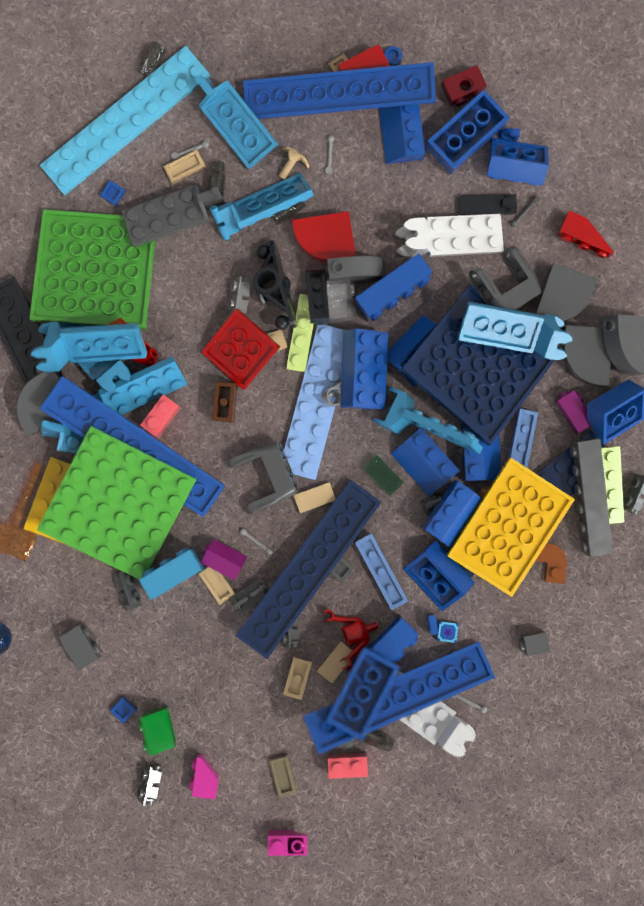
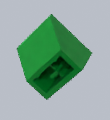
[138,706,177,756]

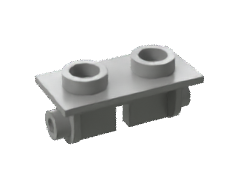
[227,276,251,316]

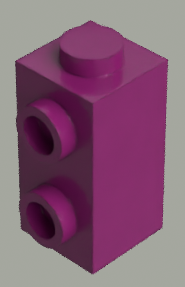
[555,390,590,434]
[201,539,247,581]

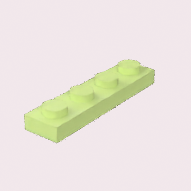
[286,294,314,372]
[601,446,624,524]

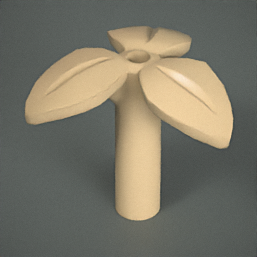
[279,147,309,179]

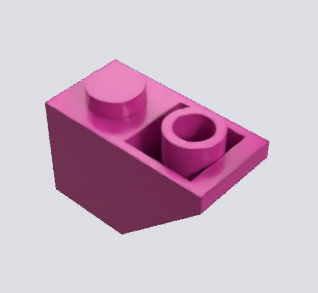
[189,754,219,799]
[268,830,307,856]

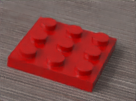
[201,309,281,390]

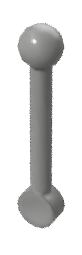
[325,135,335,175]
[171,141,209,160]
[239,528,273,555]
[452,694,487,713]

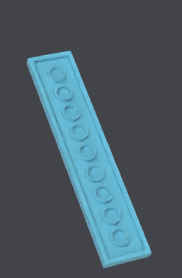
[40,46,210,195]

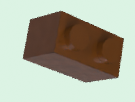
[212,382,238,423]

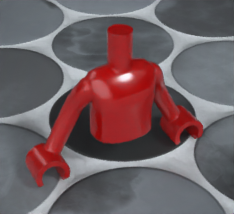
[322,609,379,670]

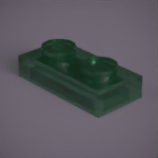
[363,455,404,496]

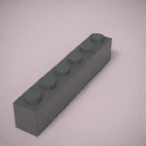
[570,437,613,557]

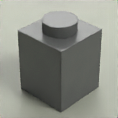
[519,631,550,656]

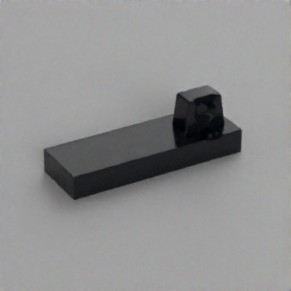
[459,194,517,216]
[306,270,330,325]

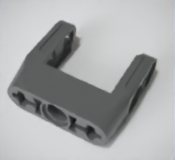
[469,246,542,310]
[227,441,299,514]

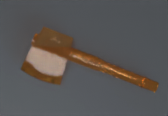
[0,463,43,561]

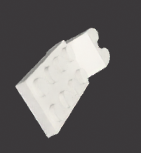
[395,214,504,257]
[395,670,476,757]

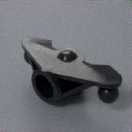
[254,240,297,330]

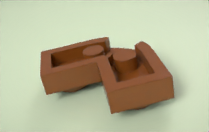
[536,543,567,584]

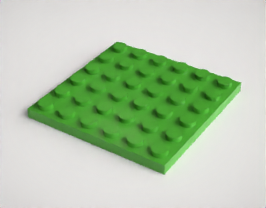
[30,209,156,330]
[37,425,197,580]

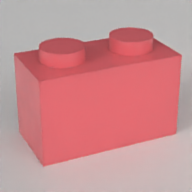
[140,395,181,438]
[328,752,368,779]

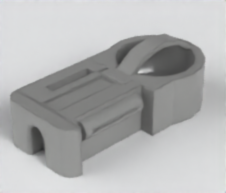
[321,380,341,406]

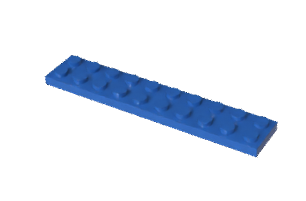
[243,62,436,120]
[40,376,225,517]
[303,642,495,755]

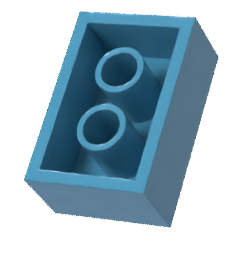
[139,547,205,600]

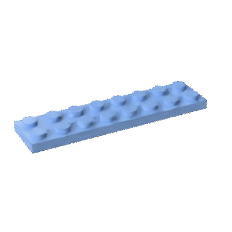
[284,324,345,480]

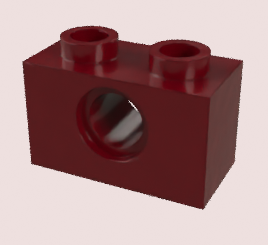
[441,65,487,107]

